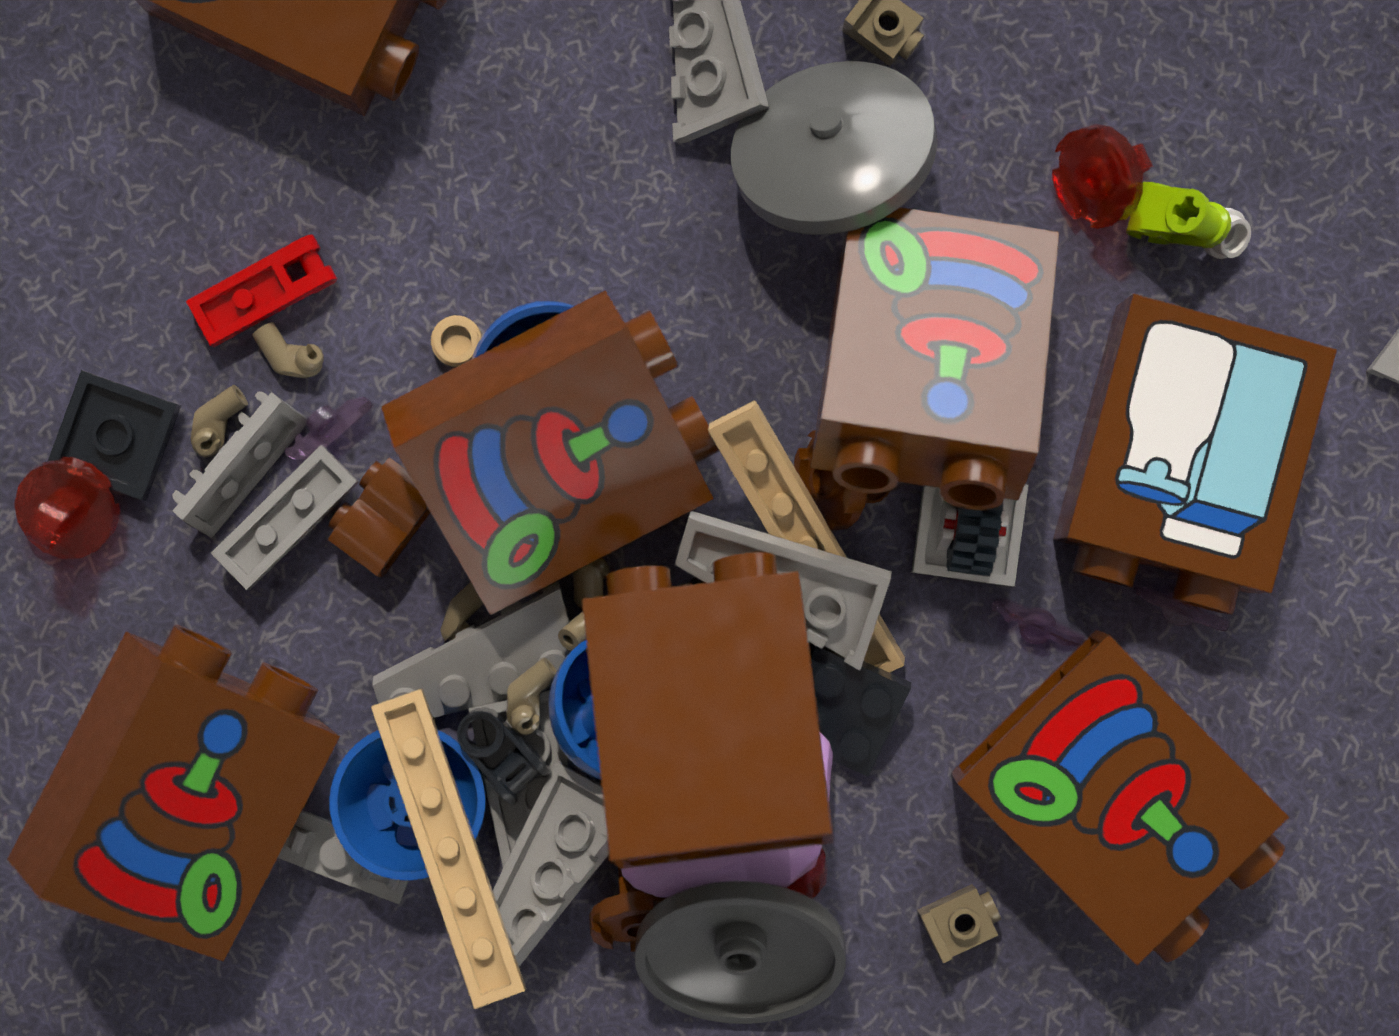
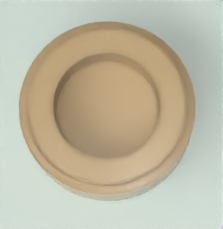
[431,315,482,367]

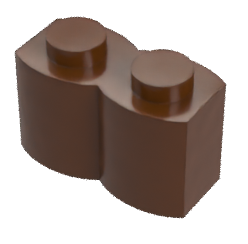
[328,457,431,578]

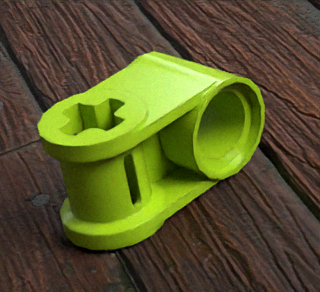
[1126,182,1231,248]

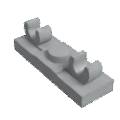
[172,391,309,538]
[211,445,359,590]
[278,810,409,904]

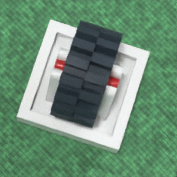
[911,485,1028,587]

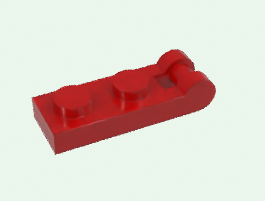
[186,234,338,347]

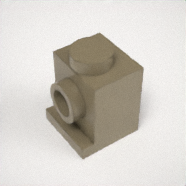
[842,0,925,67]
[917,884,1002,963]

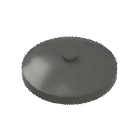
[731,61,938,235]
[635,881,846,1024]

